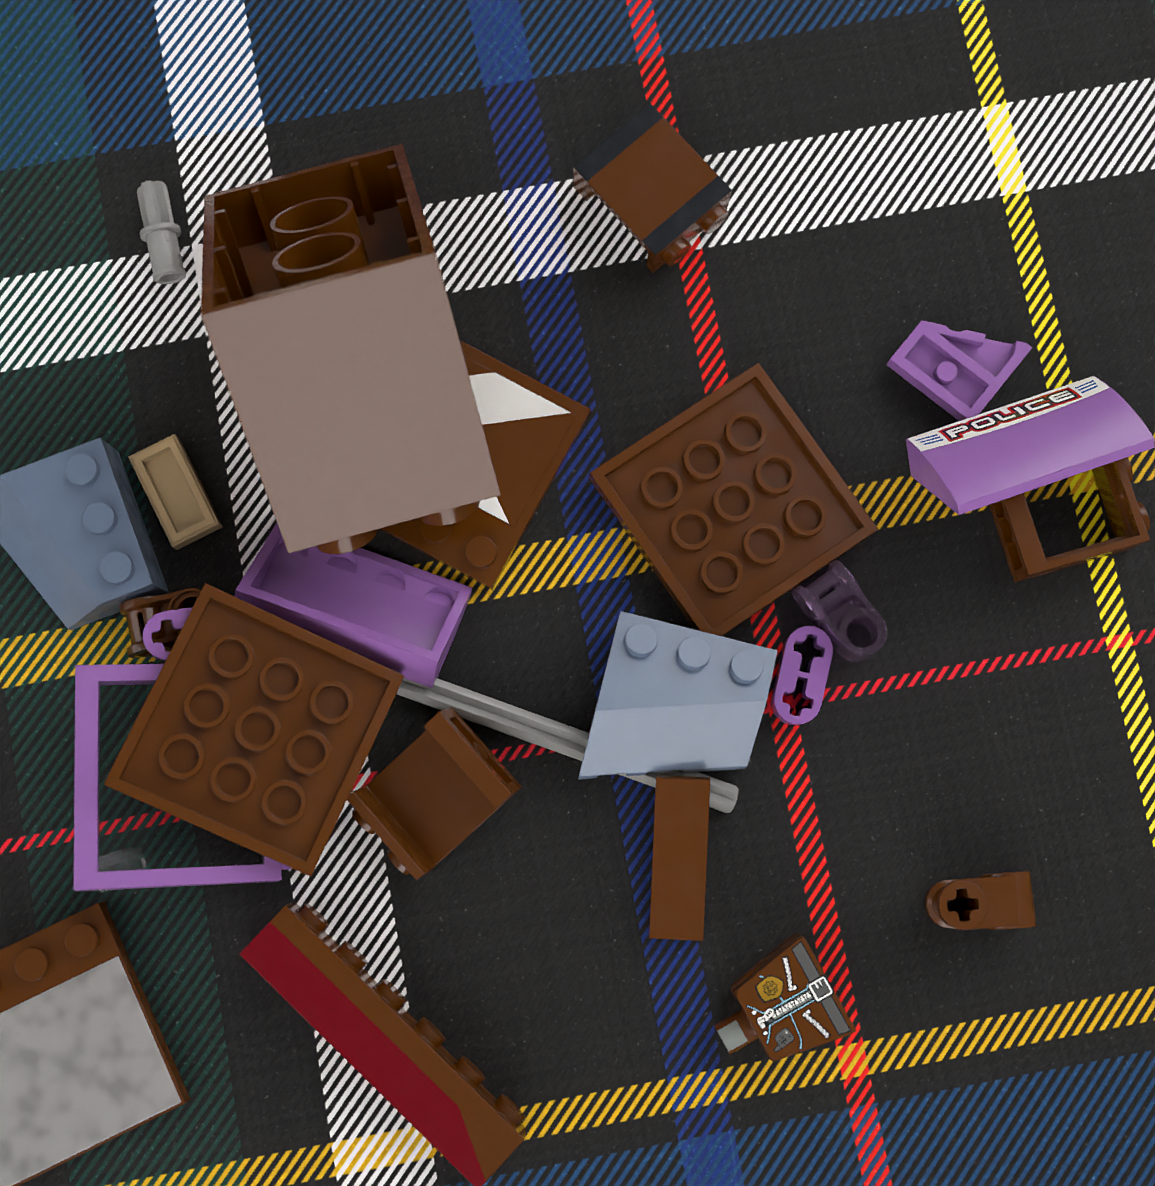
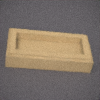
[128,434,223,550]

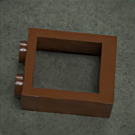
[989,457,1150,583]

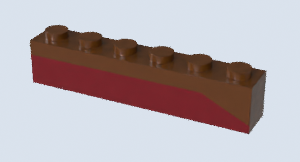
[240,902,526,1186]

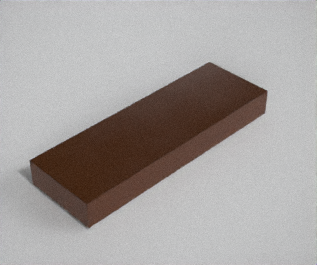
[649,775,710,941]

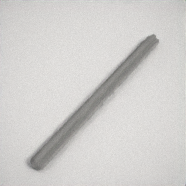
[396,678,739,813]

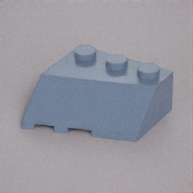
[0,437,169,630]
[578,611,777,779]

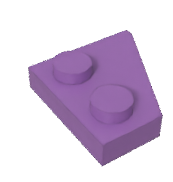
[886,320,1032,421]

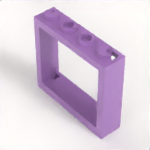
[74,664,291,891]

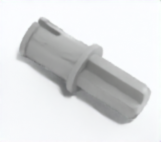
[137,181,186,284]

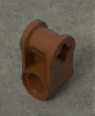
[119,588,201,658]
[925,871,1037,930]

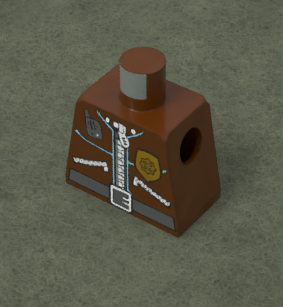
[714,933,856,1061]

